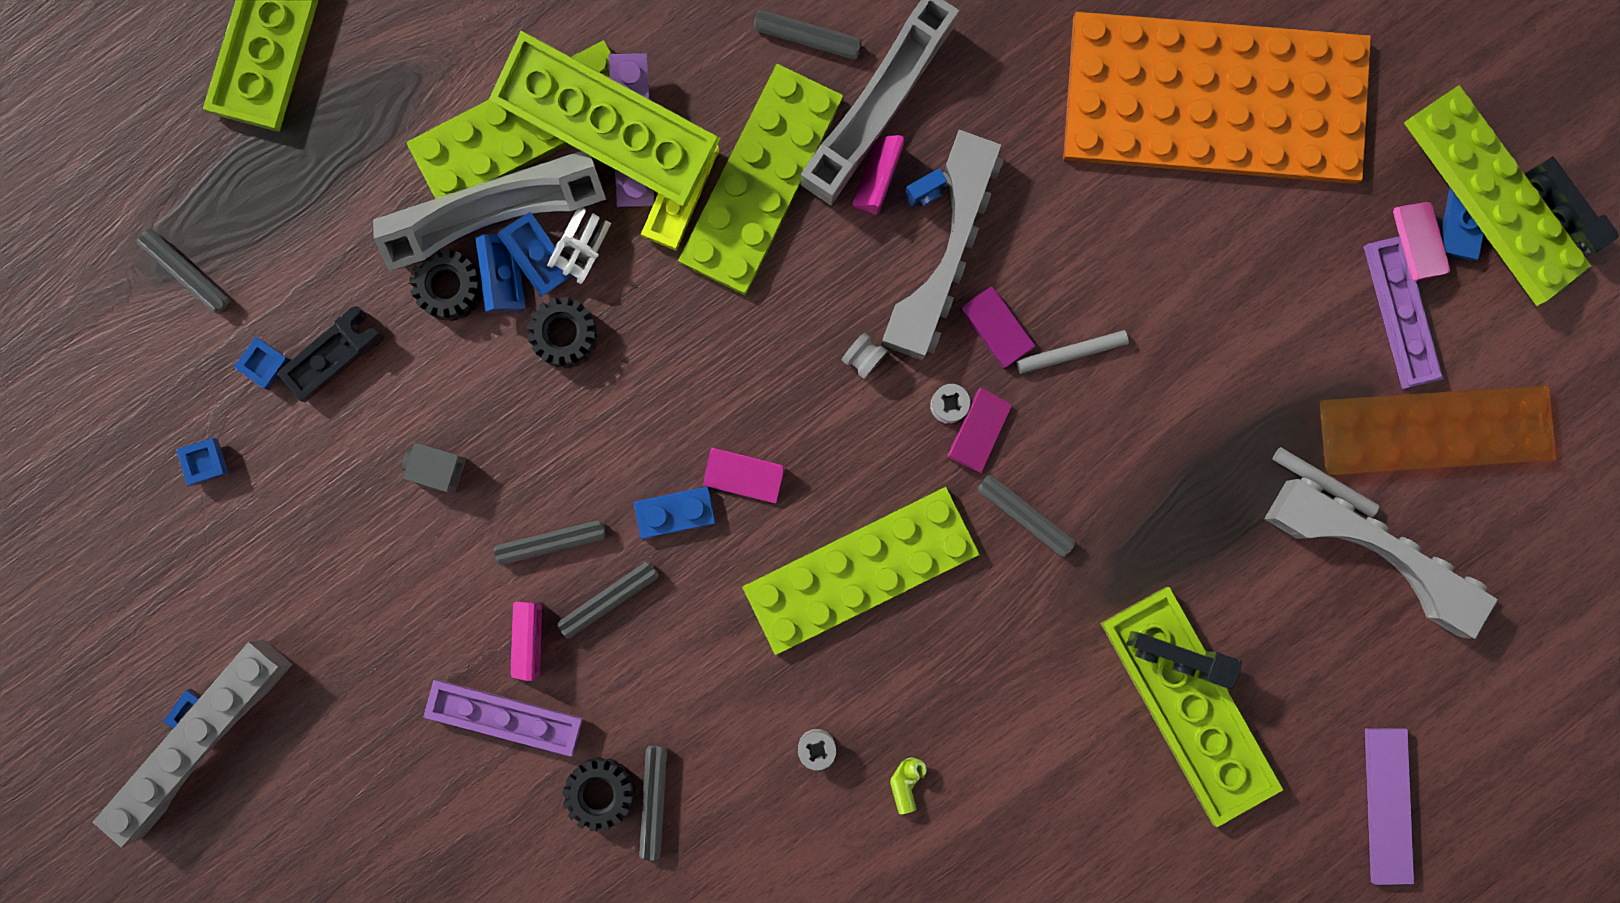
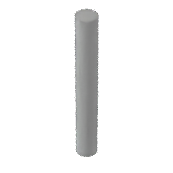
[1016,330,1129,374]
[1273,447,1379,518]

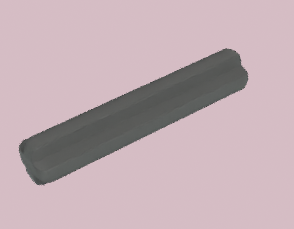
[754,9,861,60]
[137,229,231,314]
[978,475,1075,557]
[494,520,606,565]
[557,562,659,639]
[639,745,667,861]

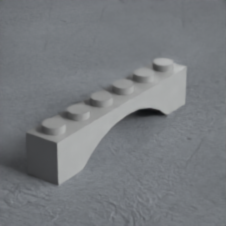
[800,0,959,206]
[881,130,1004,361]
[373,151,606,271]
[1264,477,1498,639]
[92,640,293,848]

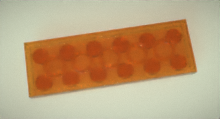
[1320,385,1556,475]

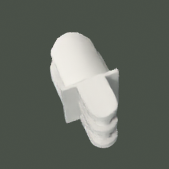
[547,207,611,284]

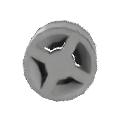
[841,332,888,379]
[930,384,970,424]
[798,729,836,770]

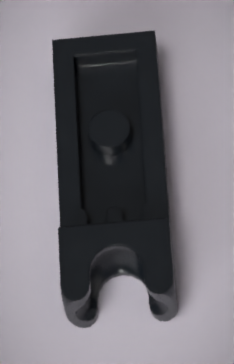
[1524,156,1619,257]
[277,306,385,403]
[1126,631,1242,690]

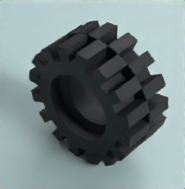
[409,249,483,321]
[527,297,599,368]
[562,757,635,832]

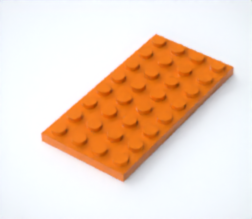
[1063,12,1371,184]

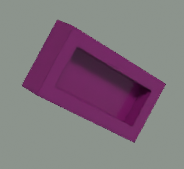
[960,286,1035,369]

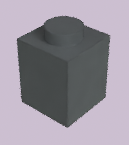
[402,442,466,494]

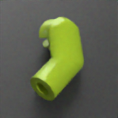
[890,757,927,815]

